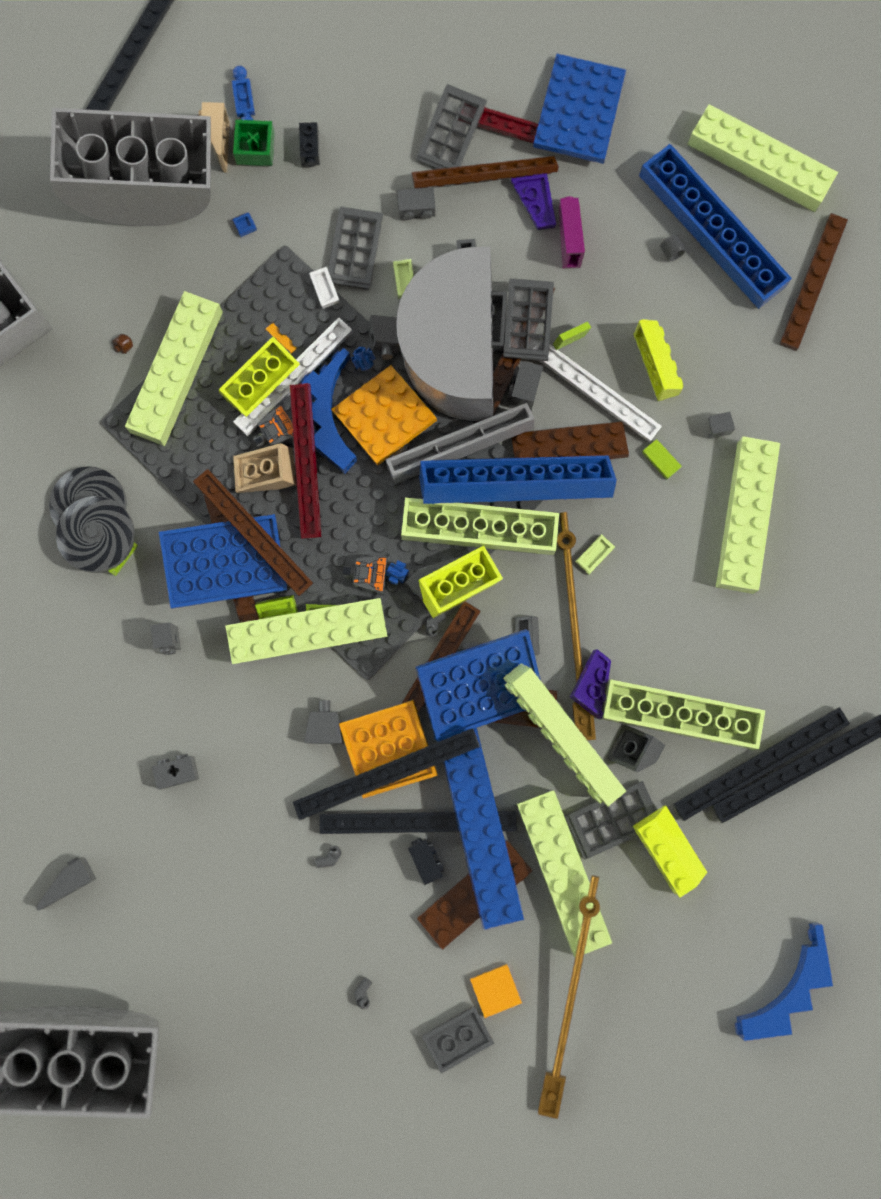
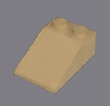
[198,102,230,173]
[233,443,296,493]

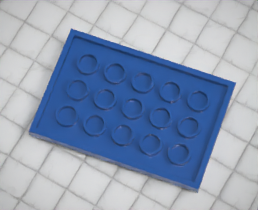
[533,53,626,164]
[159,514,288,609]
[416,629,541,742]

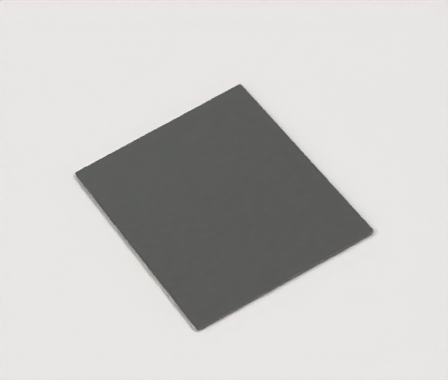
[102,246,543,680]

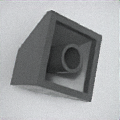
[607,725,665,773]

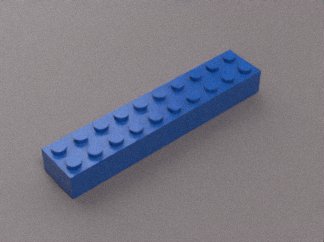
[639,144,792,309]
[419,455,617,504]
[438,728,524,930]

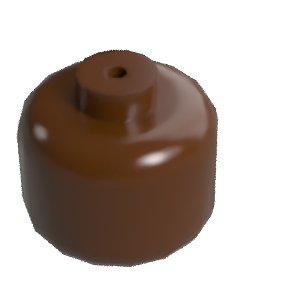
[113,334,133,354]

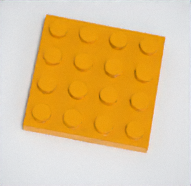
[331,365,437,466]
[339,700,438,798]

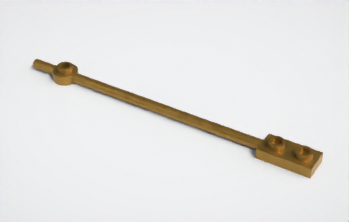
[557,512,596,741]
[538,875,600,1119]

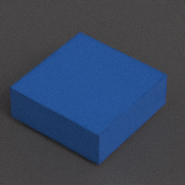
[232,212,257,237]

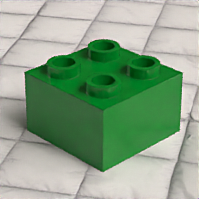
[233,120,275,166]

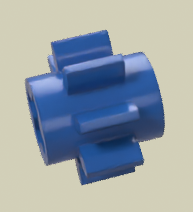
[351,347,376,370]
[386,560,409,585]

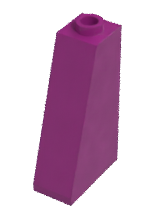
[559,196,585,269]

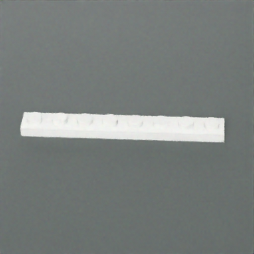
[233,318,353,436]
[534,338,662,443]

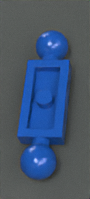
[232,65,255,120]

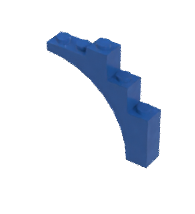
[301,348,357,474]

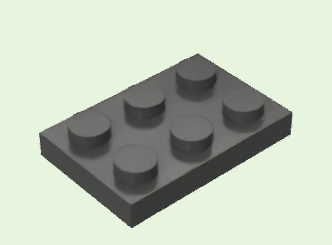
[422,1005,494,1074]

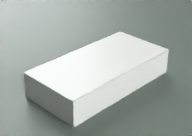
[309,267,340,309]

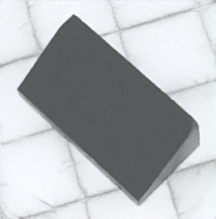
[515,616,540,655]

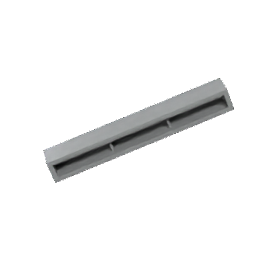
[386,403,534,484]

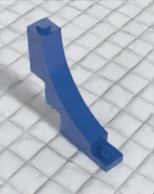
[735,922,833,1041]

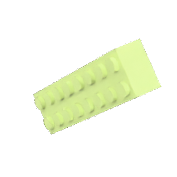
[687,104,838,212]
[125,291,223,446]
[716,436,780,594]
[401,497,559,555]
[226,598,387,664]
[503,663,626,806]
[602,680,765,750]
[516,790,612,957]

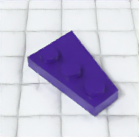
[511,173,556,230]
[570,649,611,719]

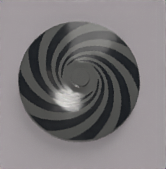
[49,466,127,526]
[56,496,135,573]

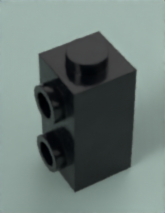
[299,122,320,167]
[408,838,444,885]

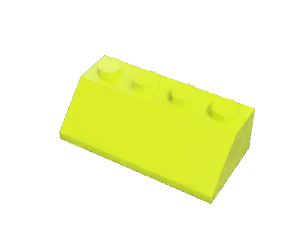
[634,319,683,401]
[219,337,300,417]
[419,546,503,618]
[632,805,707,897]

